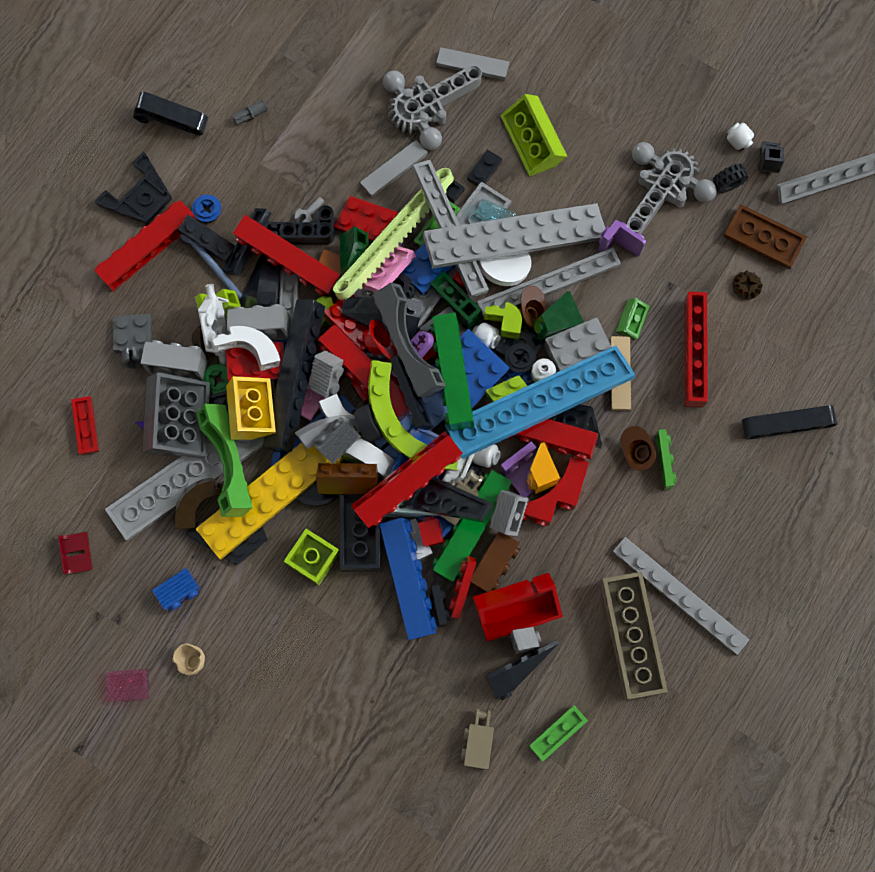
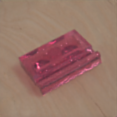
[107,669,149,702]

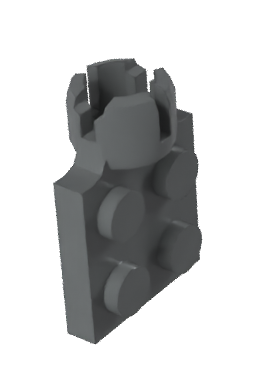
[113,313,153,369]

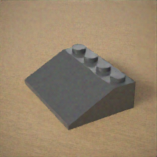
[143,372,210,457]

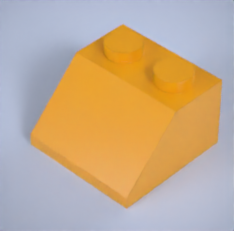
[526,443,560,494]

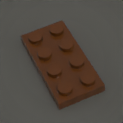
[723,204,807,270]

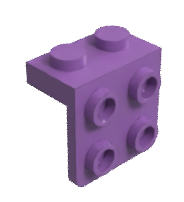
[598,220,646,257]

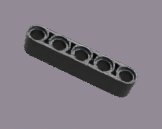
[741,405,838,439]

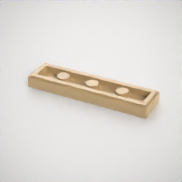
[610,336,631,411]

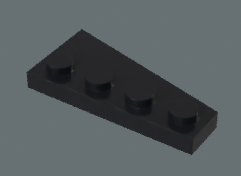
[405,477,492,523]

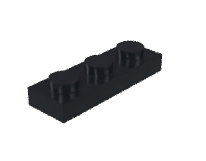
[177,215,235,262]

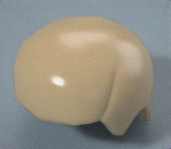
[172,643,205,676]

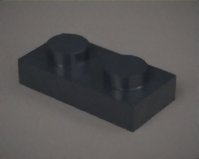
[467,149,502,186]
[432,585,450,627]

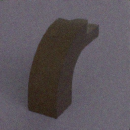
[174,478,224,529]

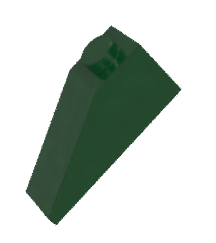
[430,272,482,329]

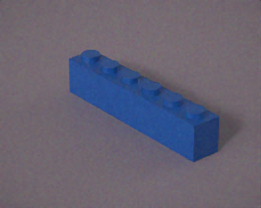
[380,518,437,640]

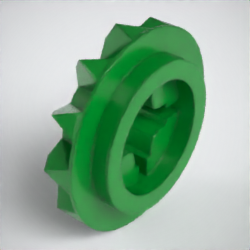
[203,364,228,394]

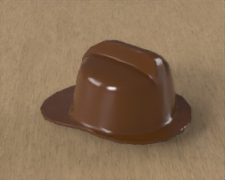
[519,285,547,329]
[620,426,656,471]

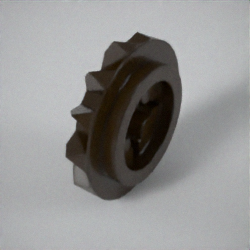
[732,270,763,300]

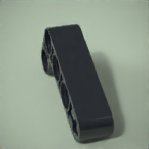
[133,92,208,136]
[262,205,335,245]

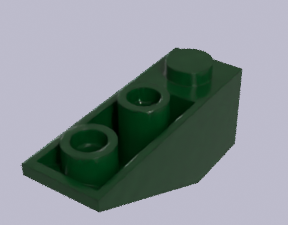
[340,226,369,278]

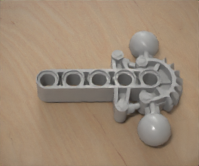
[383,65,482,151]
[627,142,717,234]

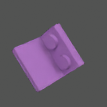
[500,442,536,497]

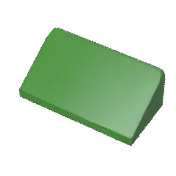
[616,298,650,340]

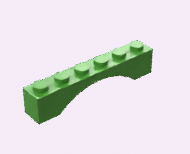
[196,404,252,517]

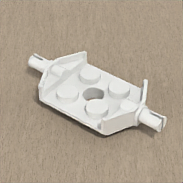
[198,284,228,366]

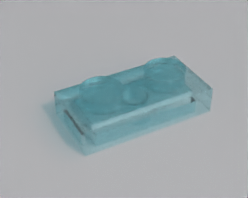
[475,198,516,221]

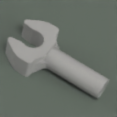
[295,197,324,222]

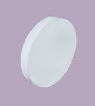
[477,253,531,286]

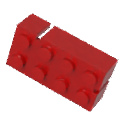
[473,573,563,642]

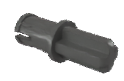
[232,99,268,125]

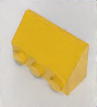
[226,376,276,440]

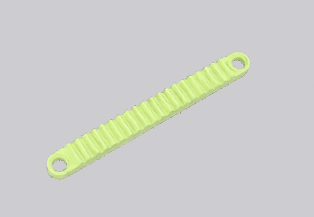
[333,168,454,300]

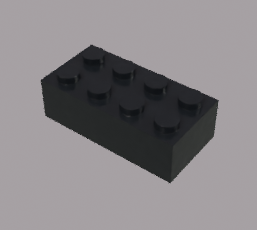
[340,494,381,572]

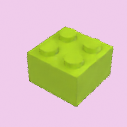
[284,529,340,586]

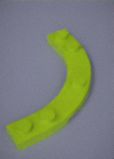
[368,360,458,471]

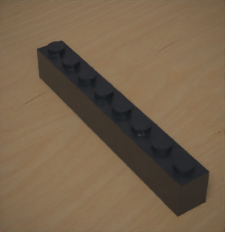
[263,300,326,453]

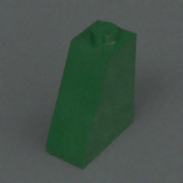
[532,291,584,340]

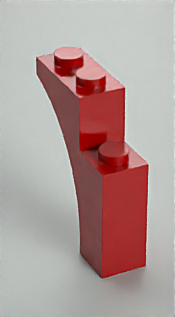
[522,457,589,527]

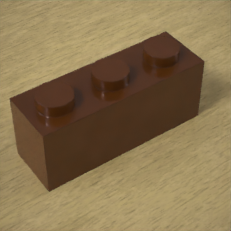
[316,463,378,494]
[470,532,521,593]

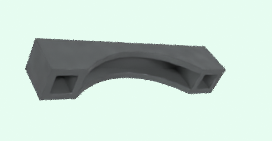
[373,283,446,398]

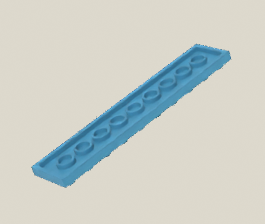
[445,345,635,459]

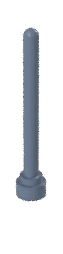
[180,234,242,299]

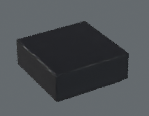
[446,180,465,203]

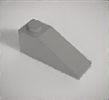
[510,627,541,655]

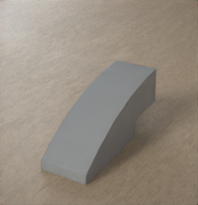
[295,415,357,449]

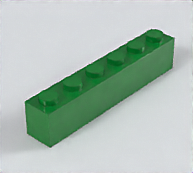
[430,312,475,431]
[432,470,512,584]

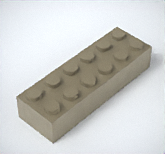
[600,572,668,700]

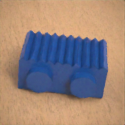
[152,568,201,612]

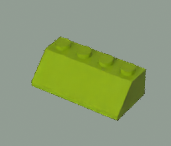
[500,94,568,176]

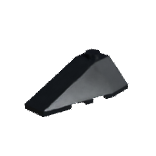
[241,254,282,308]
[341,297,422,341]
[485,640,559,701]

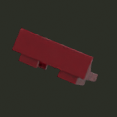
[58,531,93,575]

